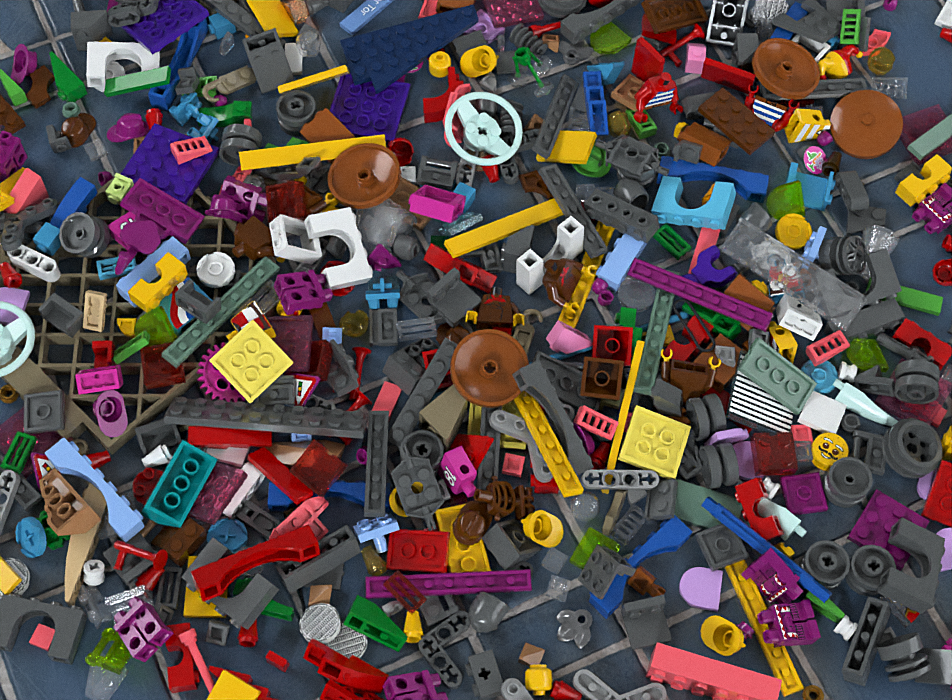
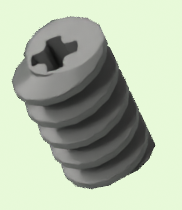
[509,23,548,60]
[499,99,524,138]

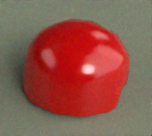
[387,138,414,167]
[932,259,952,286]

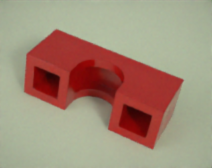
[660,315,714,363]
[892,318,952,371]
[734,477,784,541]
[165,622,200,693]

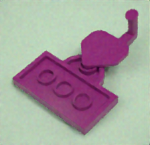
[115,178,205,275]

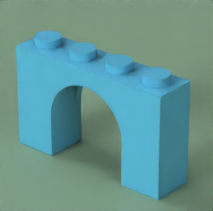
[651,176,736,230]

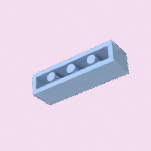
[596,233,647,293]
[116,236,191,308]

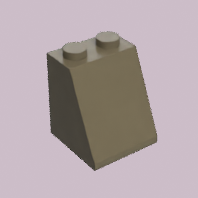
[419,384,468,453]

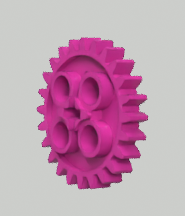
[197,342,245,402]

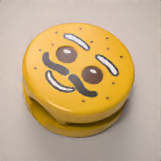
[809,432,849,471]

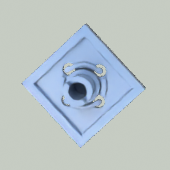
[798,226,827,273]
[353,513,400,553]

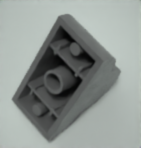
[705,0,749,46]

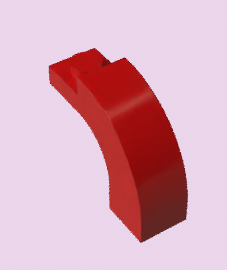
[423,67,464,123]

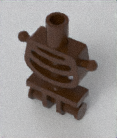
[474,475,535,521]

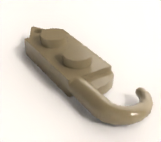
[202,65,257,102]
[513,309,543,355]

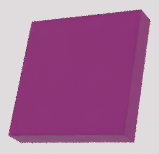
[779,472,828,515]

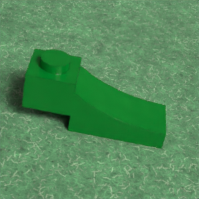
[198,101,253,127]
[682,301,741,342]
[614,307,642,363]
[233,578,295,622]

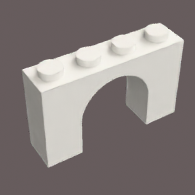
[86,41,160,87]
[304,207,373,290]
[516,216,584,295]

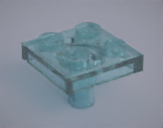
[437,211,483,236]

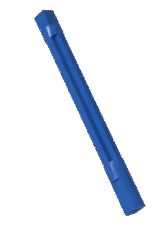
[701,497,832,603]

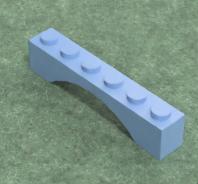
[45,438,145,543]

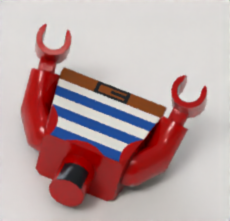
[633,72,683,123]
[744,83,800,132]

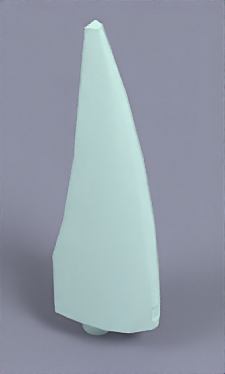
[833,379,899,427]
[737,480,807,541]

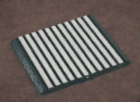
[726,349,794,442]

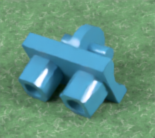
[169,92,203,126]
[187,113,219,144]
[366,278,400,309]

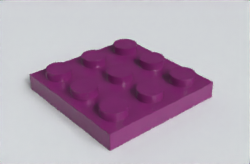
[847,489,930,571]

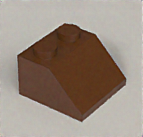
[580,356,624,400]
[150,516,207,568]

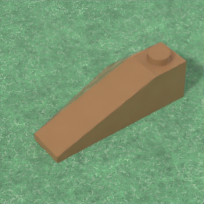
[265,440,345,482]
[39,467,101,536]

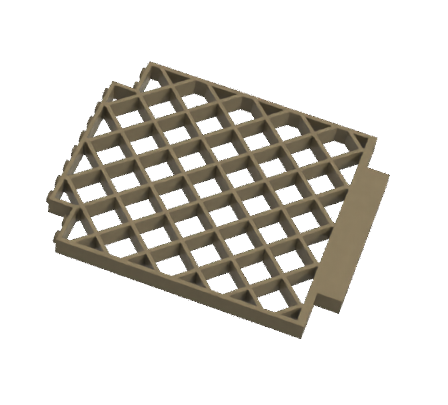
[0,171,280,455]

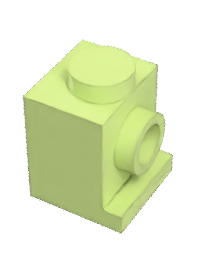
[105,173,134,205]

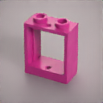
[408,185,466,223]
[75,364,123,395]

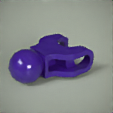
[682,245,737,288]

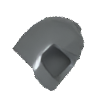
[614,178,649,209]
[735,201,773,240]
[468,591,510,633]

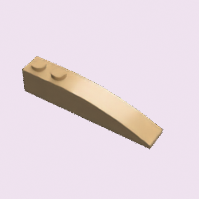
[65,483,109,607]

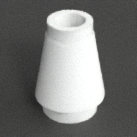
[142,444,173,468]

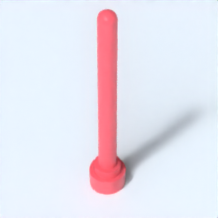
[179,628,215,693]

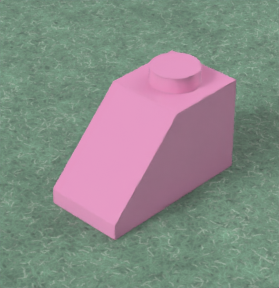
[685,43,706,74]
[546,320,593,354]

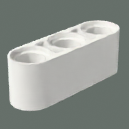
[7,245,61,282]
[215,462,265,519]

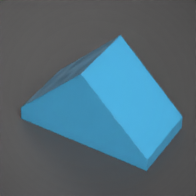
[587,61,625,86]

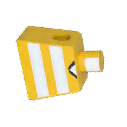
[784,108,831,143]

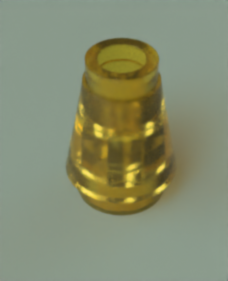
[361,546,387,576]

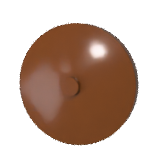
[752,38,820,100]
[830,90,903,159]
[328,143,401,209]
[450,329,529,408]

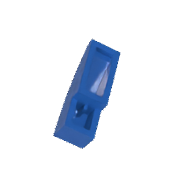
[50,177,98,229]

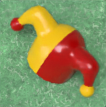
[818,44,863,80]

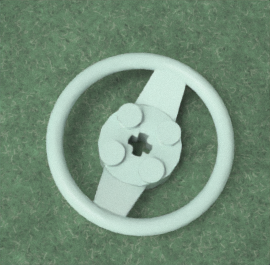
[445,92,523,166]
[0,301,35,377]

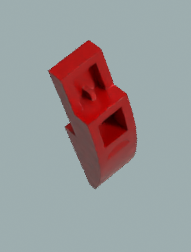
[423,243,497,293]
[303,638,389,693]

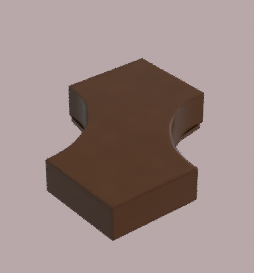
[25,65,55,109]
[519,170,554,201]

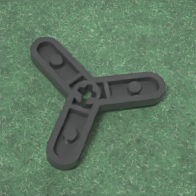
[0,198,59,251]

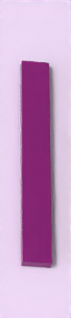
[627,258,773,332]
[365,569,532,599]

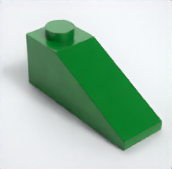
[49,51,87,103]
[343,595,408,652]

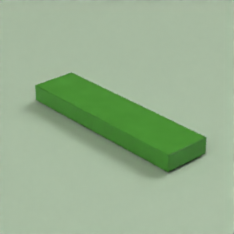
[865,277,943,316]

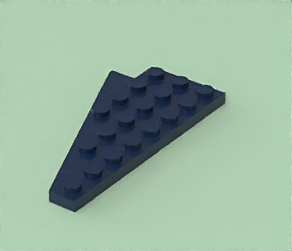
[340,4,479,94]

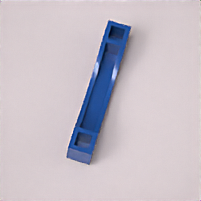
[148,18,209,111]
[656,156,769,203]
[268,480,391,513]
[589,515,693,619]

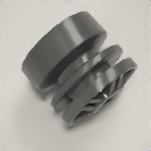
[818,235,867,276]
[876,632,932,682]

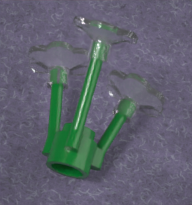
[508,47,554,98]

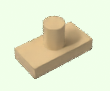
[83,290,107,332]

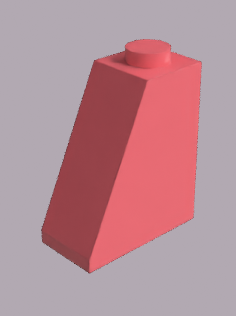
[2,168,49,214]

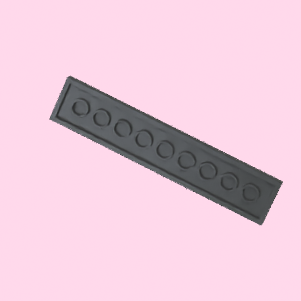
[164,397,368,439]

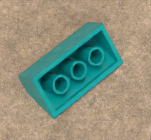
[140,440,218,528]

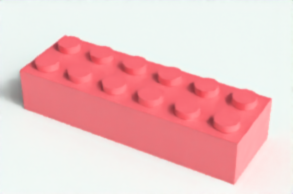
[646,642,782,700]

